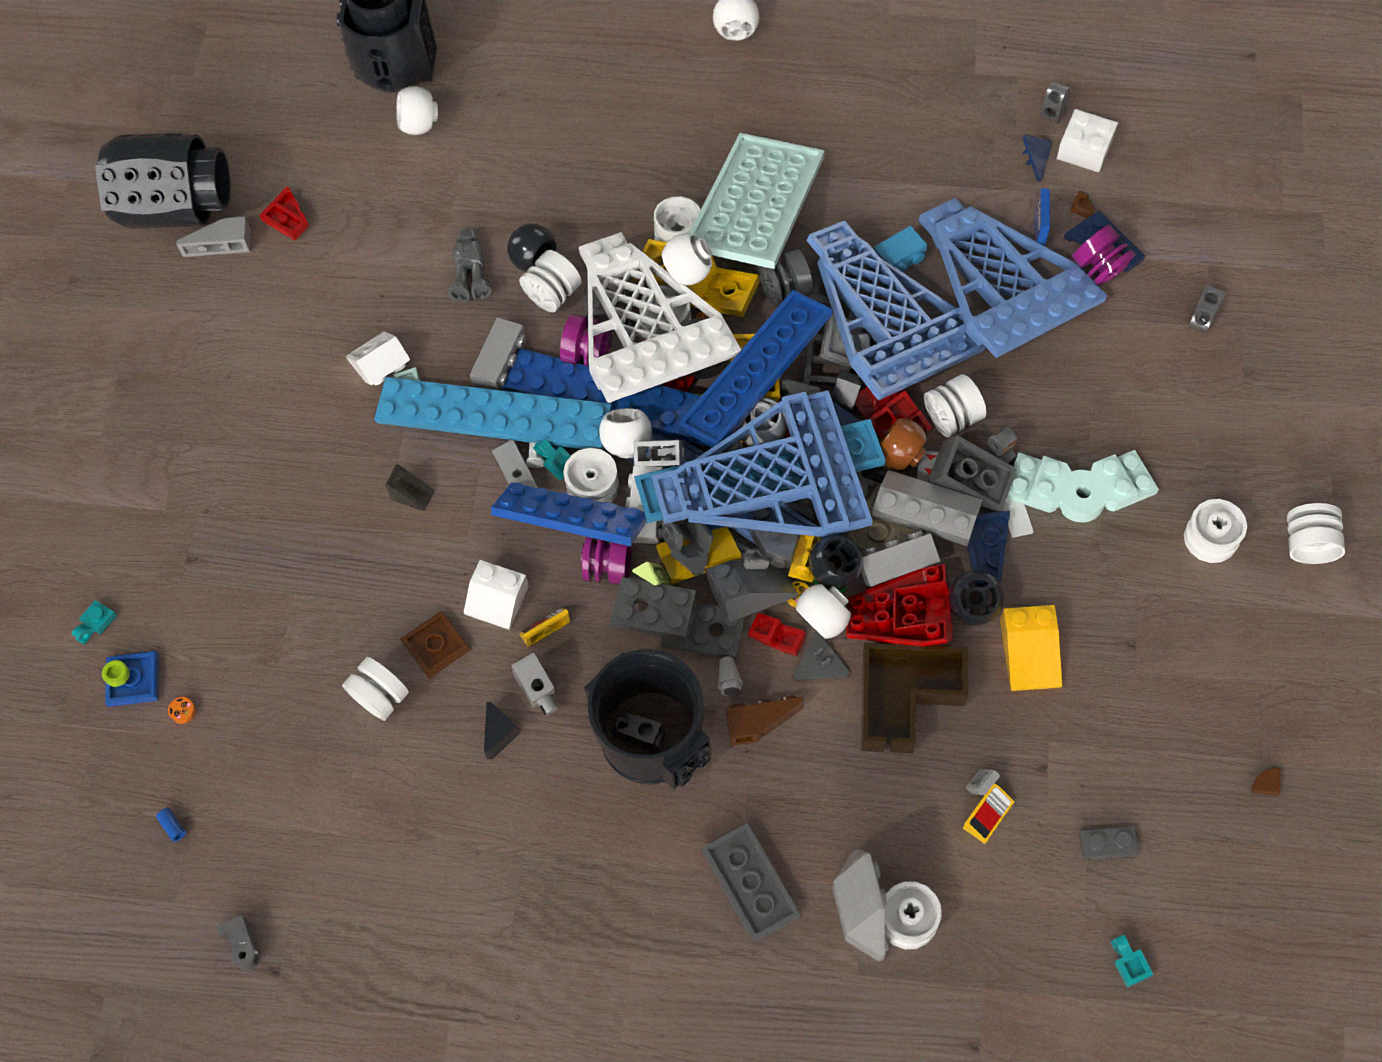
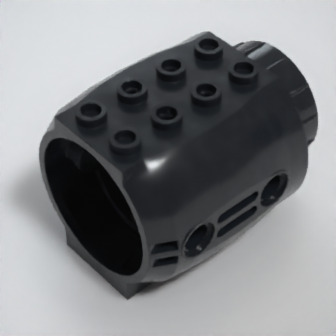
[336,0,437,92]
[95,133,231,228]

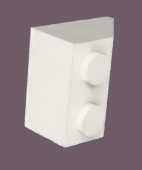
[345,332,410,385]
[464,560,529,630]

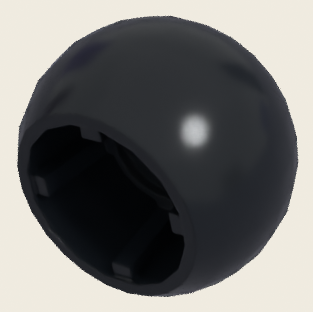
[507,223,557,273]
[808,534,863,589]
[949,570,1004,625]

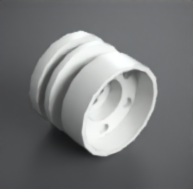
[654,197,701,242]
[519,250,582,312]
[924,374,986,437]
[1287,503,1345,564]

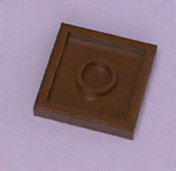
[400,611,471,679]

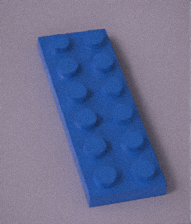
[491,482,647,546]

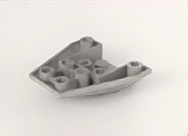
[832,849,889,961]

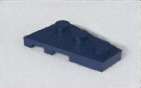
[1063,211,1145,272]
[966,511,1010,587]

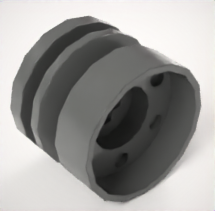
[758,248,813,307]

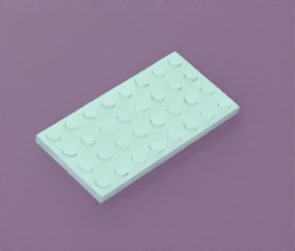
[689,133,825,269]

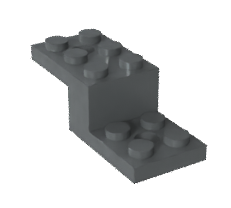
[610,577,745,661]

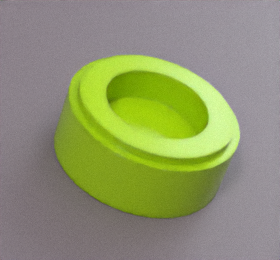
[102,660,130,687]

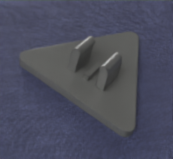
[793,632,849,681]

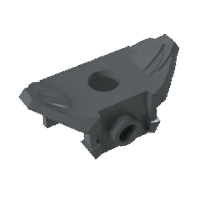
[658,519,713,575]

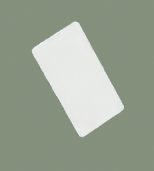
[1003,498,1034,538]

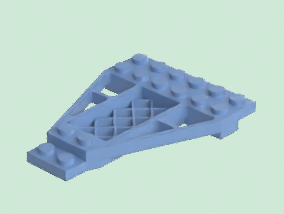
[918,198,1107,358]
[807,221,986,400]
[651,390,873,537]

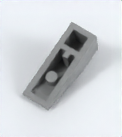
[176,217,251,257]

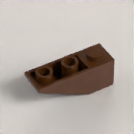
[726,696,803,746]

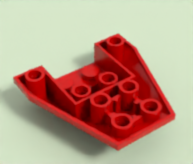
[846,564,953,646]

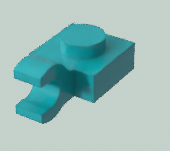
[533,439,571,480]
[71,600,117,645]
[1111,935,1154,988]

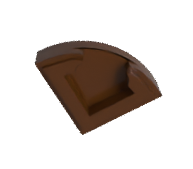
[1070,190,1094,218]
[1251,768,1280,796]

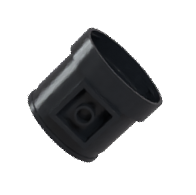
[584,649,712,790]

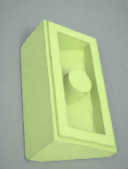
[632,562,673,586]

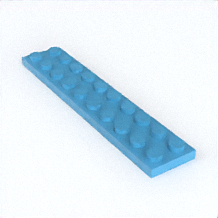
[374,377,613,450]
[634,419,886,523]

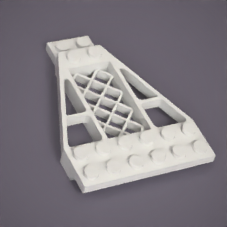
[579,232,741,403]

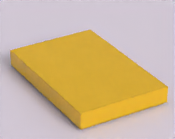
[655,527,742,584]

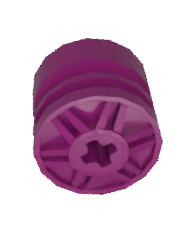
[1072,225,1136,286]
[560,314,612,367]
[581,537,632,584]

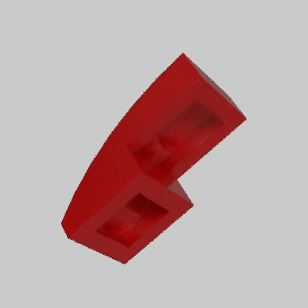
[748,613,807,657]

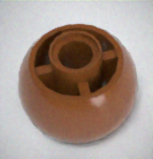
[879,418,927,471]

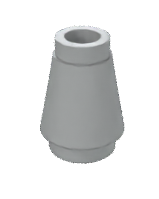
[718,657,743,696]

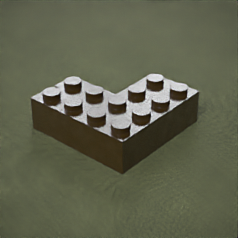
[861,643,968,753]

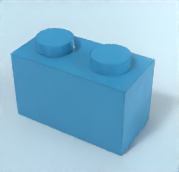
[873,226,927,272]

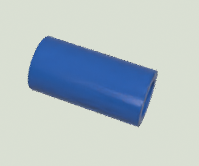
[156,808,186,842]

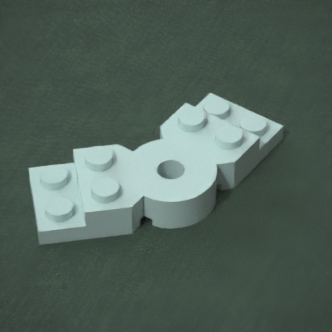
[1007,450,1159,522]

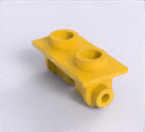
[788,535,823,583]

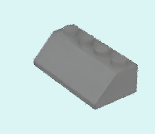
[873,470,983,546]

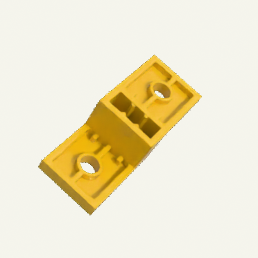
[632,239,760,317]

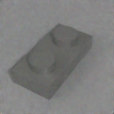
[1079,827,1139,860]

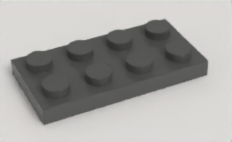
[701,823,801,944]

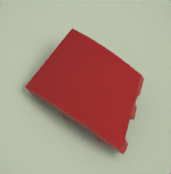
[854,385,932,439]

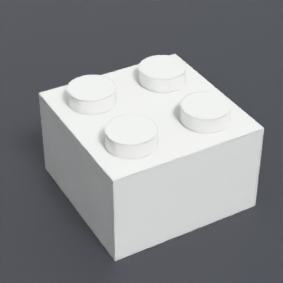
[1057,109,1118,172]

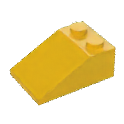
[1000,605,1062,691]

